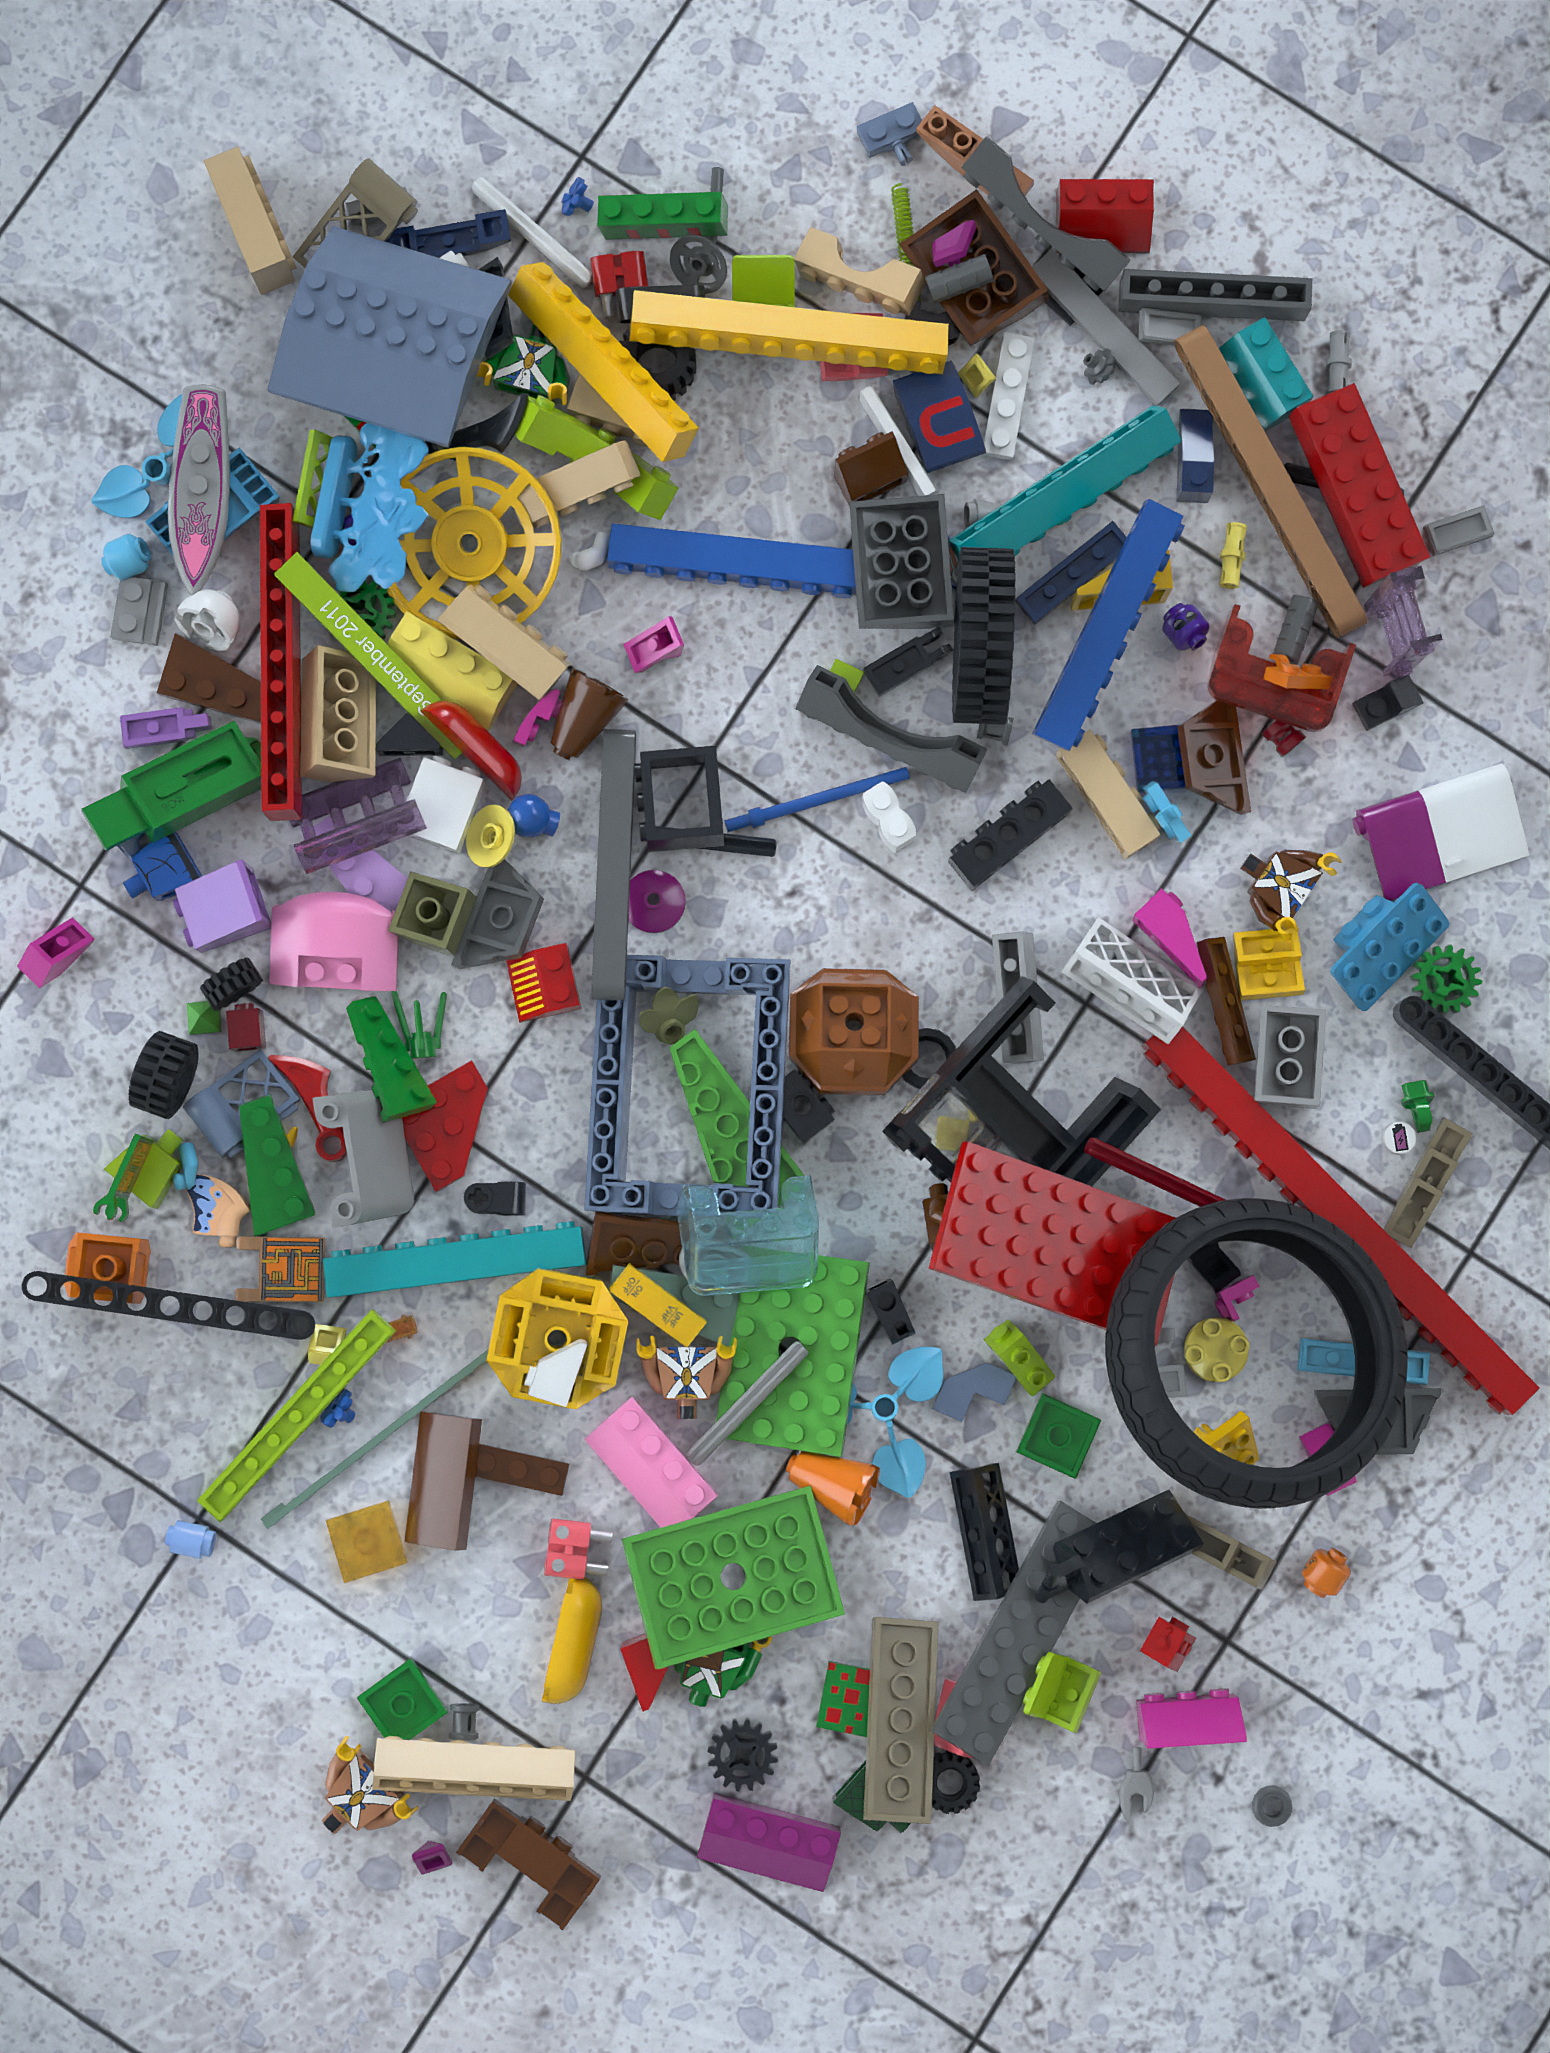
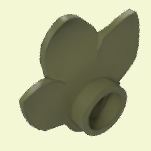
[639,987,699,1045]

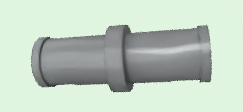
[1326,330,1352,394]

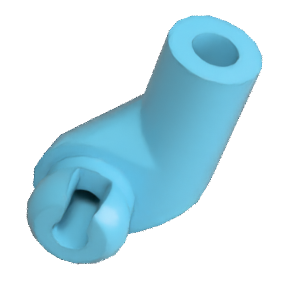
[173,1142,198,1191]

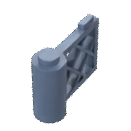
[183,1049,300,1159]

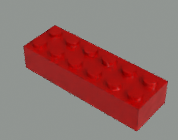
[1288,383,1430,588]

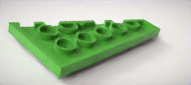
[669,1029,810,1241]

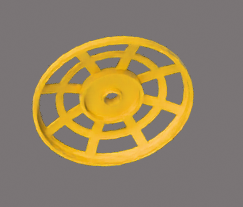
[387,447,562,639]

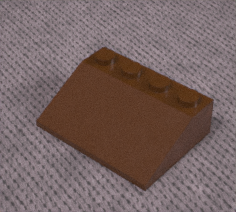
[899,189,1049,347]

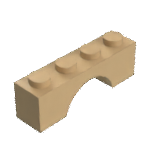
[794,227,926,316]

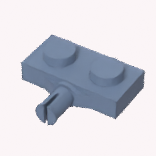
[857,102,922,166]

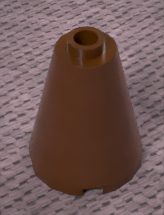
[550,668,629,760]

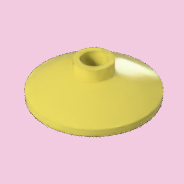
[466,805,515,868]

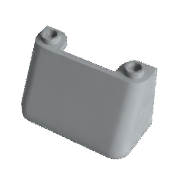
[312,1089,414,1228]

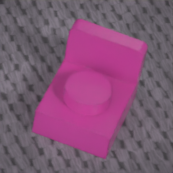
[1214,1275,1260,1322]

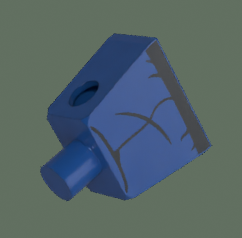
[123,831,203,901]

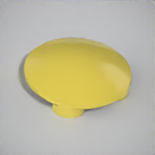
[1184,1317,1249,1382]

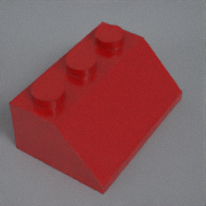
[1056,179,1154,253]

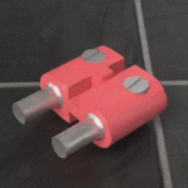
[544,1518,612,1580]

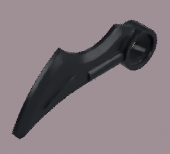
[425,393,529,461]

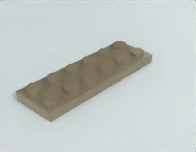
[863,1617,939,1824]

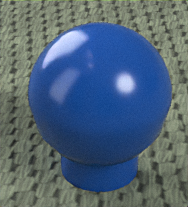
[508,794,560,838]

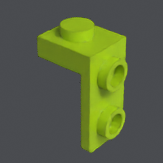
[983,1319,1055,1396]

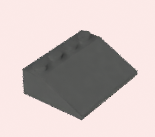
[849,494,954,629]

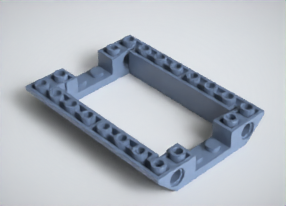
[584,955,791,1220]

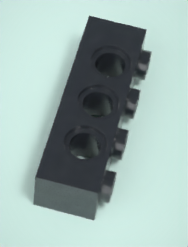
[948,779,1073,892]

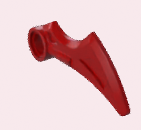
[268,1055,347,1162]

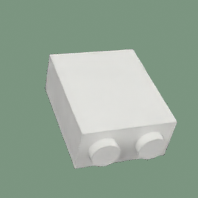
[397,756,486,855]

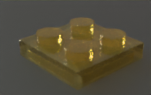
[325,1500,408,1583]

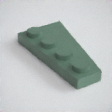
[609,1265,740,1346]

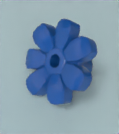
[561,177,594,216]
[320,1389,355,1428]

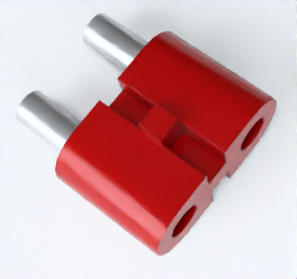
[590,251,649,318]

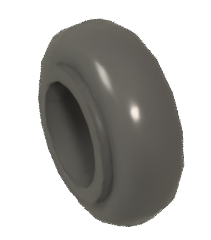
[1252,1785,1293,1827]

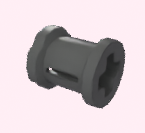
[976,717,1014,746]
[449,1703,480,1740]

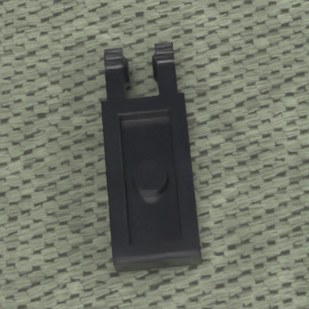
[863,627,953,697]

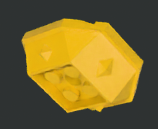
[486,1268,628,1410]

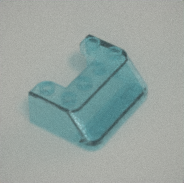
[676,1175,819,1296]

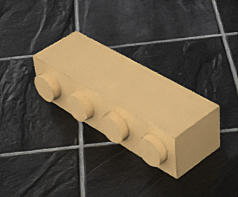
[515,440,641,529]
[1055,729,1161,860]

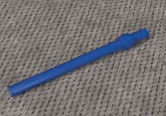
[724,767,910,832]

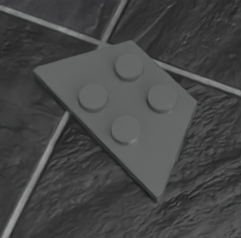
[451,859,544,969]
[1314,1388,1441,1455]

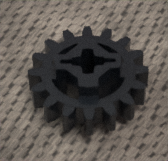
[707,1717,778,1792]

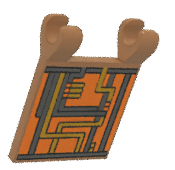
[235,1236,325,1302]

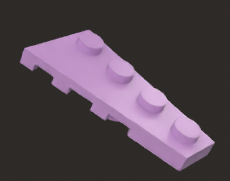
[305,815,408,913]

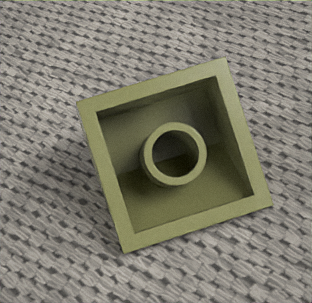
[388,871,477,957]

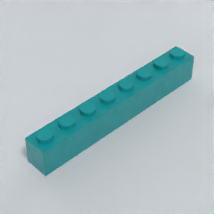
[948,405,1182,561]
[323,1221,587,1298]

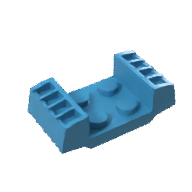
[145,447,280,555]

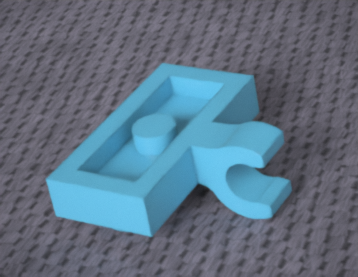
[1142,781,1192,843]

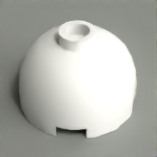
[175,589,240,651]

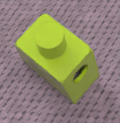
[104,1128,183,1209]

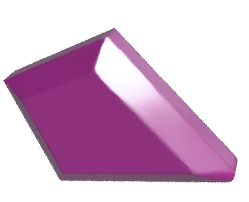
[932,220,977,267]

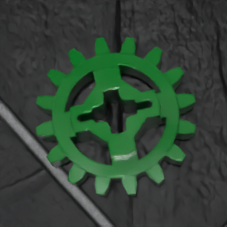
[339,579,397,640]
[1410,945,1483,1015]

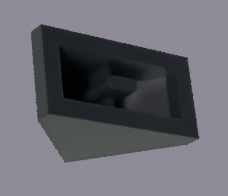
[375,712,443,756]

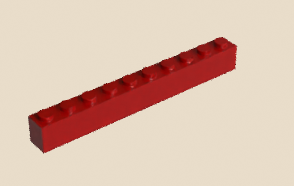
[260,503,302,821]

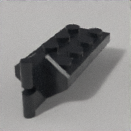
[1036,1489,1204,1604]

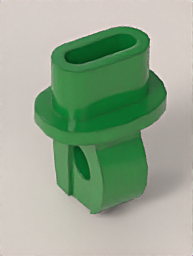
[1401,1080,1435,1133]

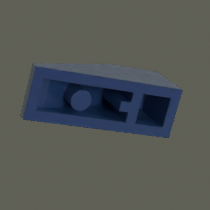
[1176,409,1214,503]

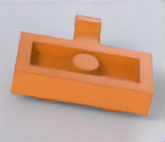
[1263,654,1332,689]

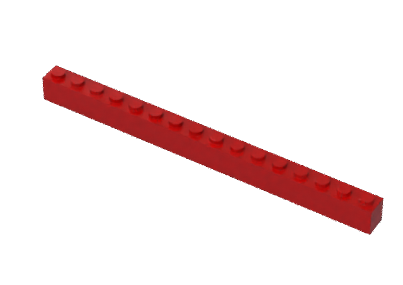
[1142,1026,1540,1415]

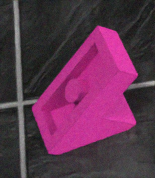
[623,616,684,673]

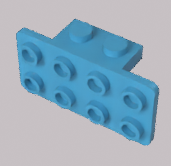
[1330,883,1449,1011]

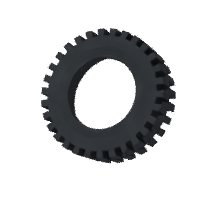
[952,547,1016,725]

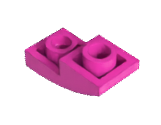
[512,689,562,747]

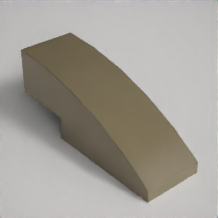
[1186,1514,1277,1590]

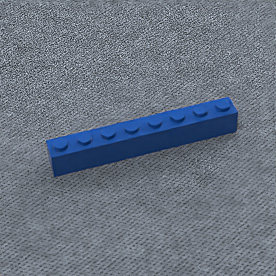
[1032,499,1185,751]
[607,523,856,598]

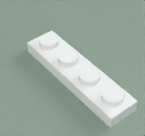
[982,332,1035,461]

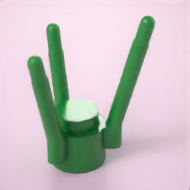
[391,991,447,1059]

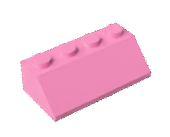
[584,1396,718,1527]

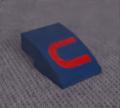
[893,360,986,473]

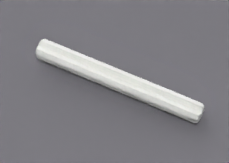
[471,177,593,288]

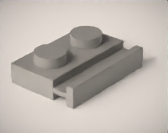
[110,577,168,646]

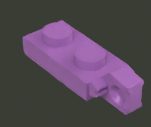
[120,707,212,749]

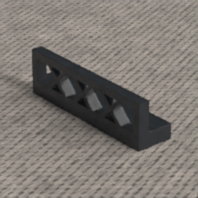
[949,1463,1019,1601]

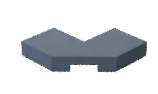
[932,1363,1016,1422]

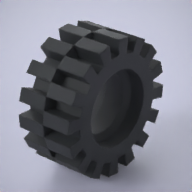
[200,957,263,1011]
[932,1750,980,1814]

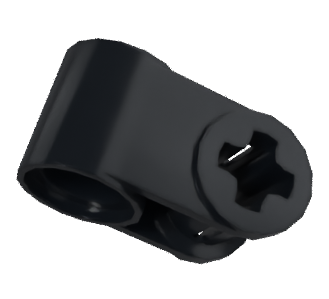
[463,1181,526,1216]

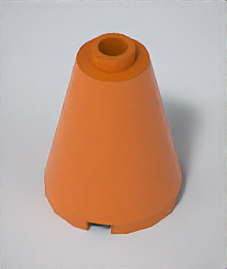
[786,1451,880,1527]

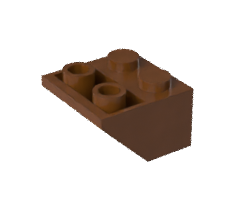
[834,431,908,507]

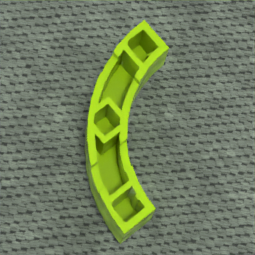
[515,395,679,520]

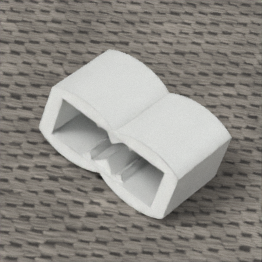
[862,781,916,853]

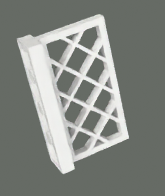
[1061,917,1204,1044]

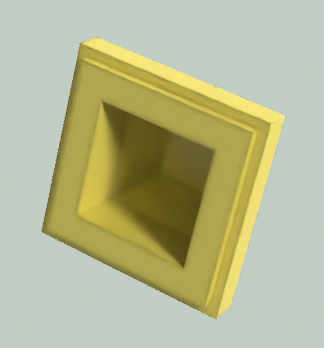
[958,353,996,398]

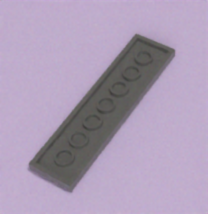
[930,1501,1096,1766]

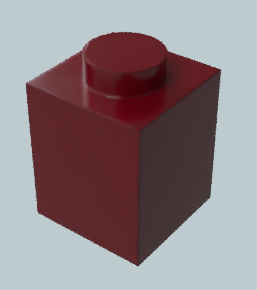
[226,1003,266,1052]

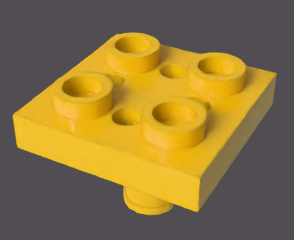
[1194,1411,1260,1465]

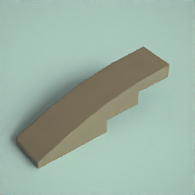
[1384,1117,1473,1248]

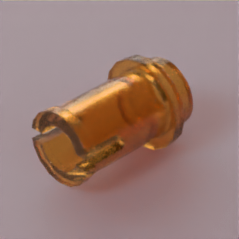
[386,1314,418,1343]

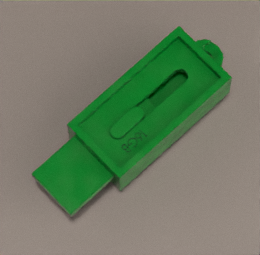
[81,721,261,851]

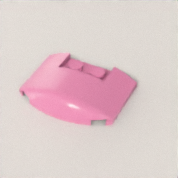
[269,892,399,991]

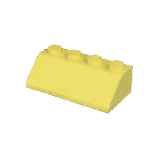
[387,611,518,732]

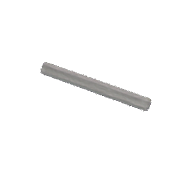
[686,1341,808,1466]

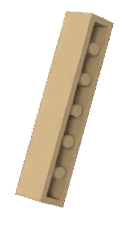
[372,1736,575,1801]

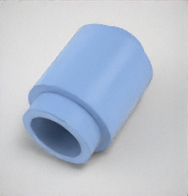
[165,1520,216,1559]

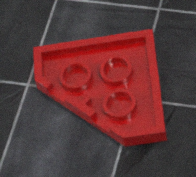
[402,1060,489,1192]

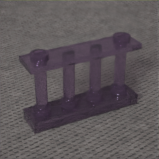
[1364,565,1443,678]
[289,757,427,874]

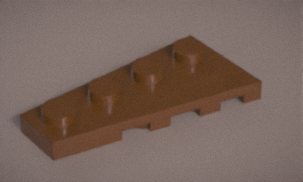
[157,633,261,724]
[585,1211,724,1276]

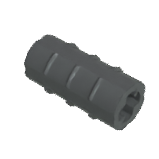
[925,254,994,304]
[1273,595,1319,664]

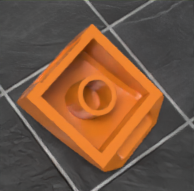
[64,1232,151,1304]

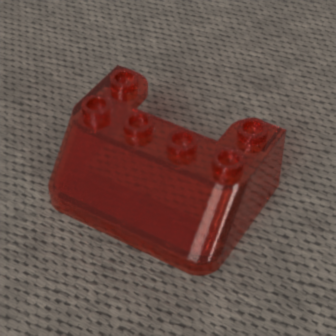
[1207,604,1356,732]

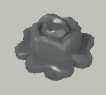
[1083,348,1116,385]

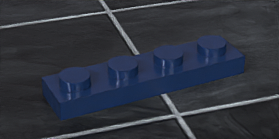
[1015,521,1127,625]

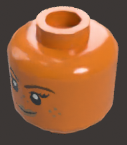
[1302,1547,1351,1598]

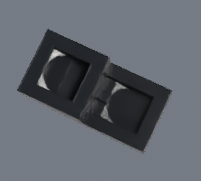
[1187,1243,1241,1294]

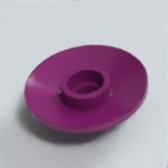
[629,870,686,933]

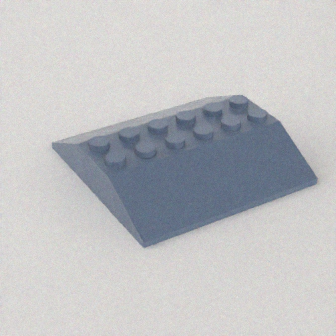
[267,226,512,448]

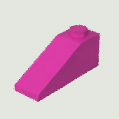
[1133,888,1207,988]

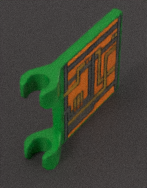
[93,1134,154,1222]

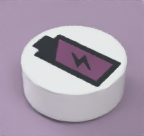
[1382,1122,1416,1154]

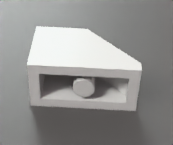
[524,1339,587,1407]

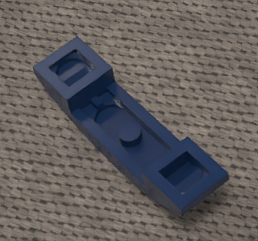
[386,209,511,258]

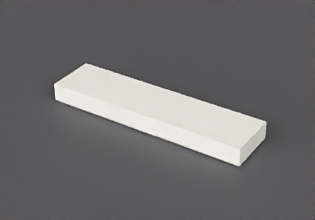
[860,385,936,496]

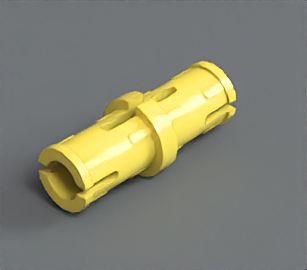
[1219,522,1247,589]

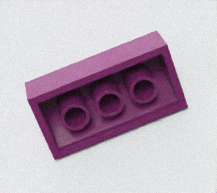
[697,1792,841,1892]

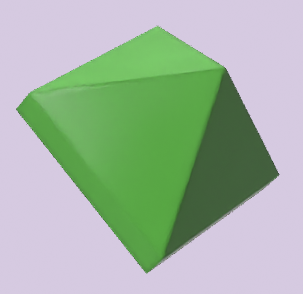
[186,1001,222,1035]

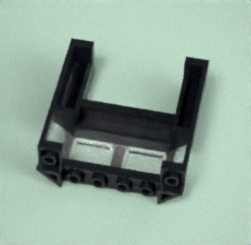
[882,976,1161,1187]

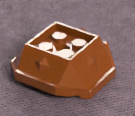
[789,968,919,1096]

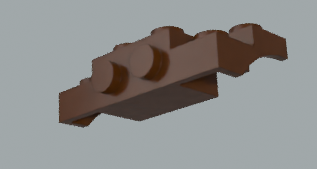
[456,1798,601,1931]

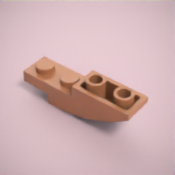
[916,105,1034,196]

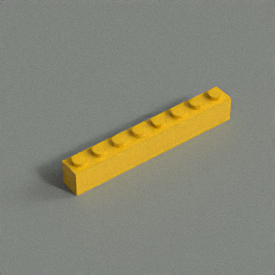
[508,262,699,462]

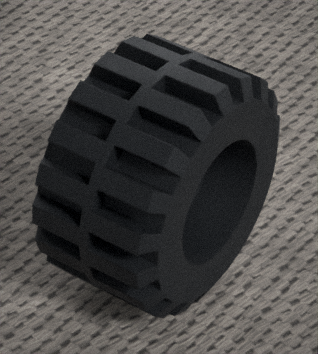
[619,329,697,401]
[128,1031,199,1119]

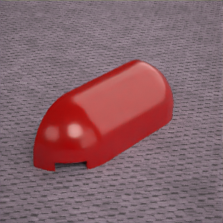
[420,701,522,801]

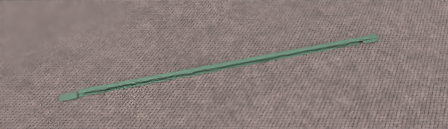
[261,1216,673,1529]

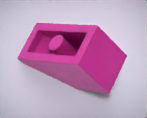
[17,917,95,989]

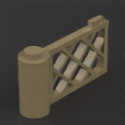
[293,158,418,268]

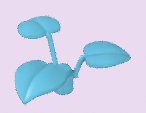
[91,393,183,518]
[847,1347,943,1498]

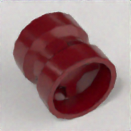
[1261,713,1306,757]

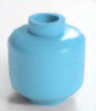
[101,534,151,580]

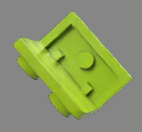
[732,255,795,308]
[1023,1651,1102,1733]

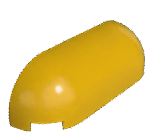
[541,1577,602,1704]

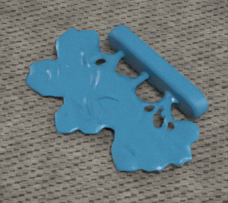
[310,423,429,592]

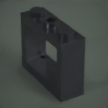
[635,745,724,852]

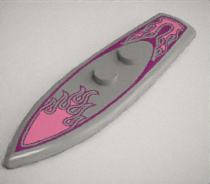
[168,384,230,596]

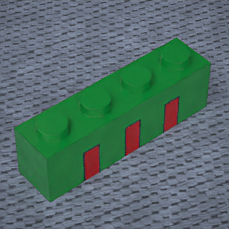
[597,192,728,240]

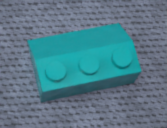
[1219,317,1314,432]

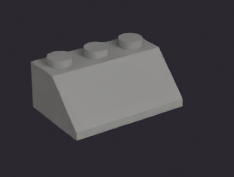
[1254,1004,1326,1109]

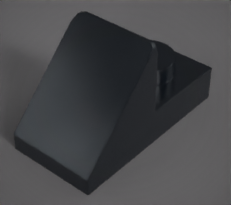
[1352,675,1424,731]

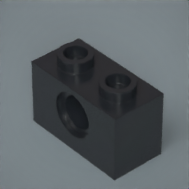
[783,1069,835,1145]

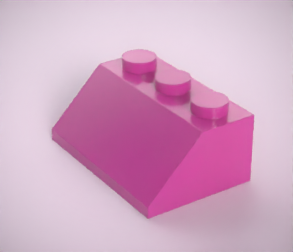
[1136,1688,1247,1749]

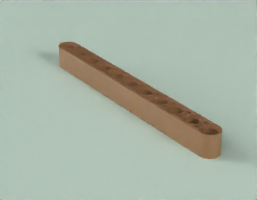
[1174,325,1367,638]

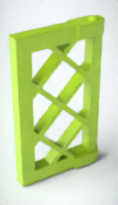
[292,429,334,529]

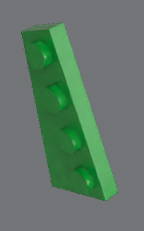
[346,996,437,1123]
[239,1094,316,1237]

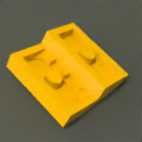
[1233,928,1305,1001]

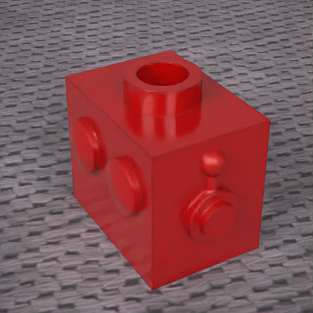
[1140,1616,1196,1672]

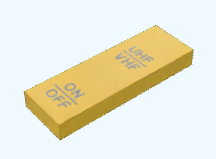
[609,1263,707,1347]

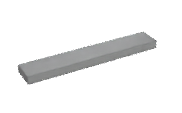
[1032,248,1180,406]

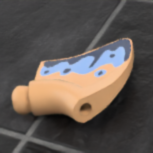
[185,1174,251,1247]

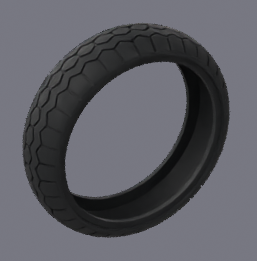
[1105,1198,1408,1509]

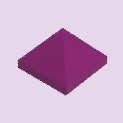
[412,1840,453,1875]

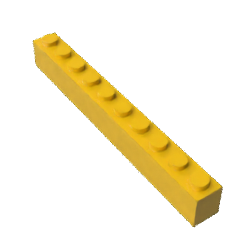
[629,290,949,374]

